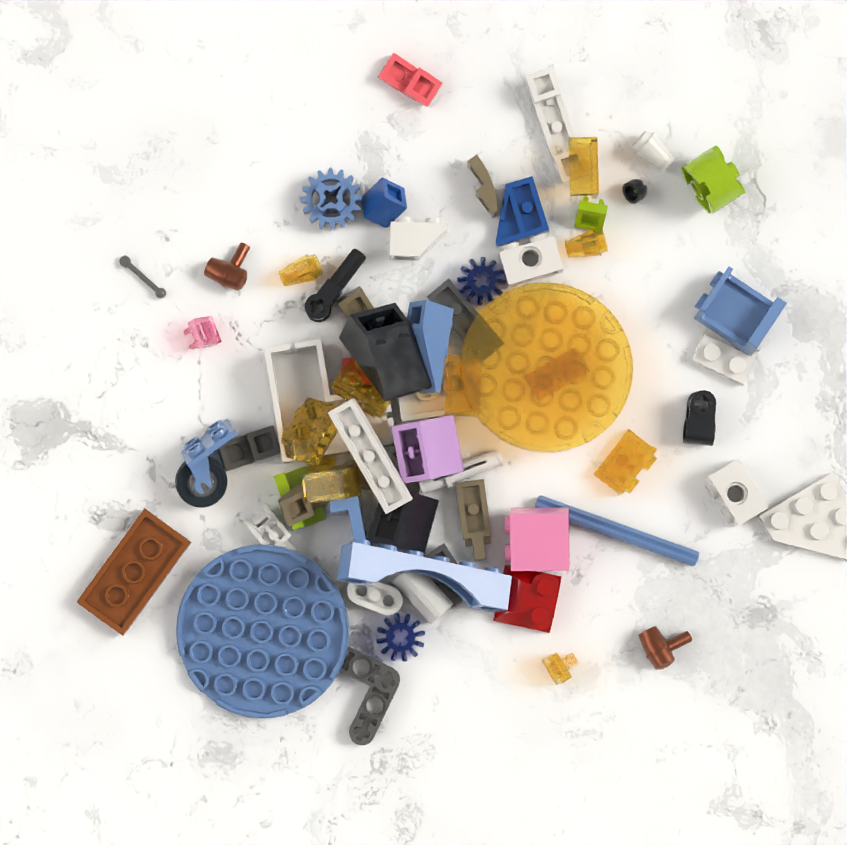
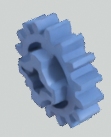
[300,168,362,231]

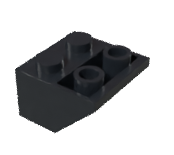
[368,491,439,555]

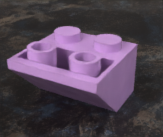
[391,415,464,484]

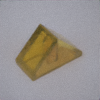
[302,466,361,503]

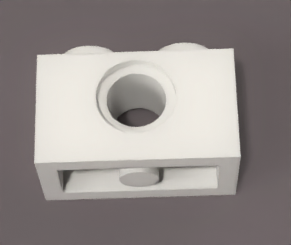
[498,234,564,289]
[705,459,768,527]

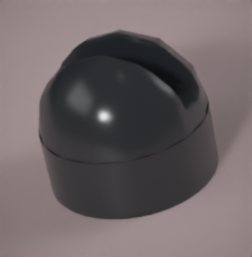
[622,179,648,204]

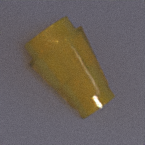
[565,228,608,258]
[279,254,323,287]

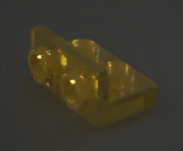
[593,429,657,495]

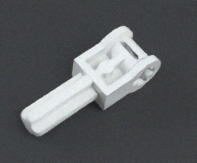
[243,503,298,552]

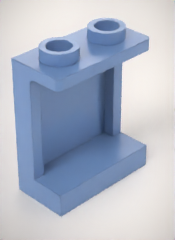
[694,266,787,356]
[329,496,367,540]

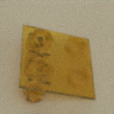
[331,357,392,419]

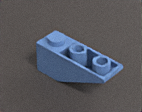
[407,300,454,394]

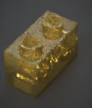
[281,397,339,466]

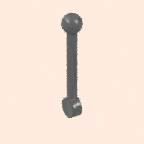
[119,256,166,299]

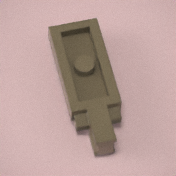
[455,479,492,561]

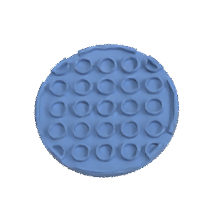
[176,544,349,718]

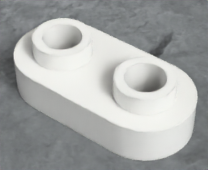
[347,581,403,615]

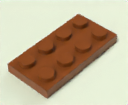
[77,508,192,636]

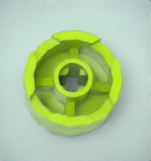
[681,145,745,214]

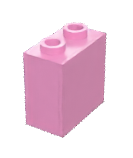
[505,507,570,571]

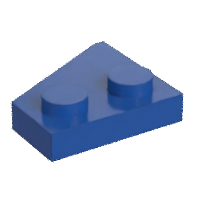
[495,176,549,248]

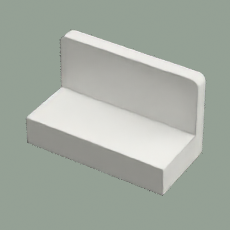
[392,572,453,624]

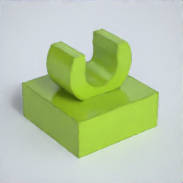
[574,196,608,232]

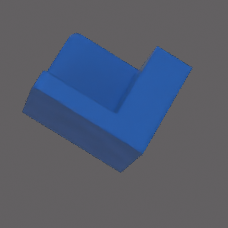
[362,177,407,228]

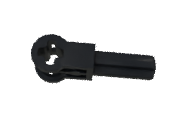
[305,248,366,323]

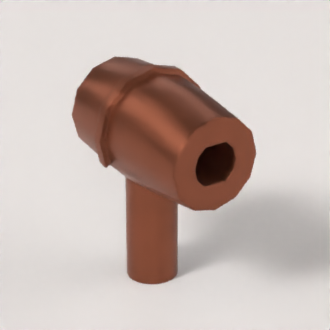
[204,242,250,291]
[638,626,692,670]

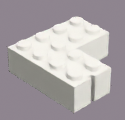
[264,339,395,464]

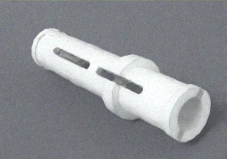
[417,449,503,495]

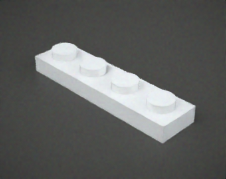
[328,397,413,514]

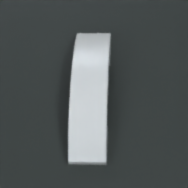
[525,67,590,184]

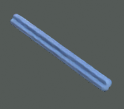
[535,495,699,566]

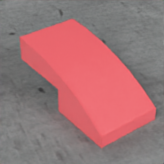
[377,53,443,107]

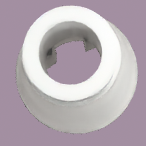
[632,130,675,171]

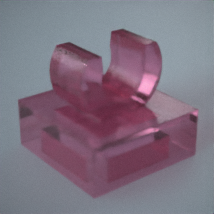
[183,316,222,349]

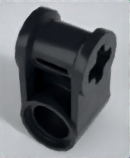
[683,390,716,446]

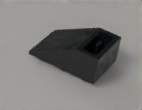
[339,303,432,402]

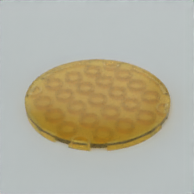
[460,283,633,453]

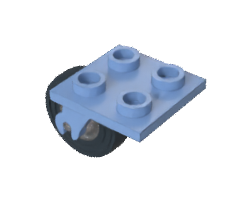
[175,418,238,508]

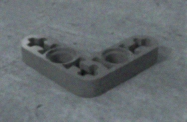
[340,646,400,746]

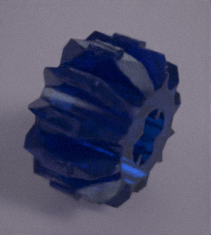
[457,257,506,306]
[376,613,425,662]

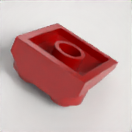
[493,565,562,633]

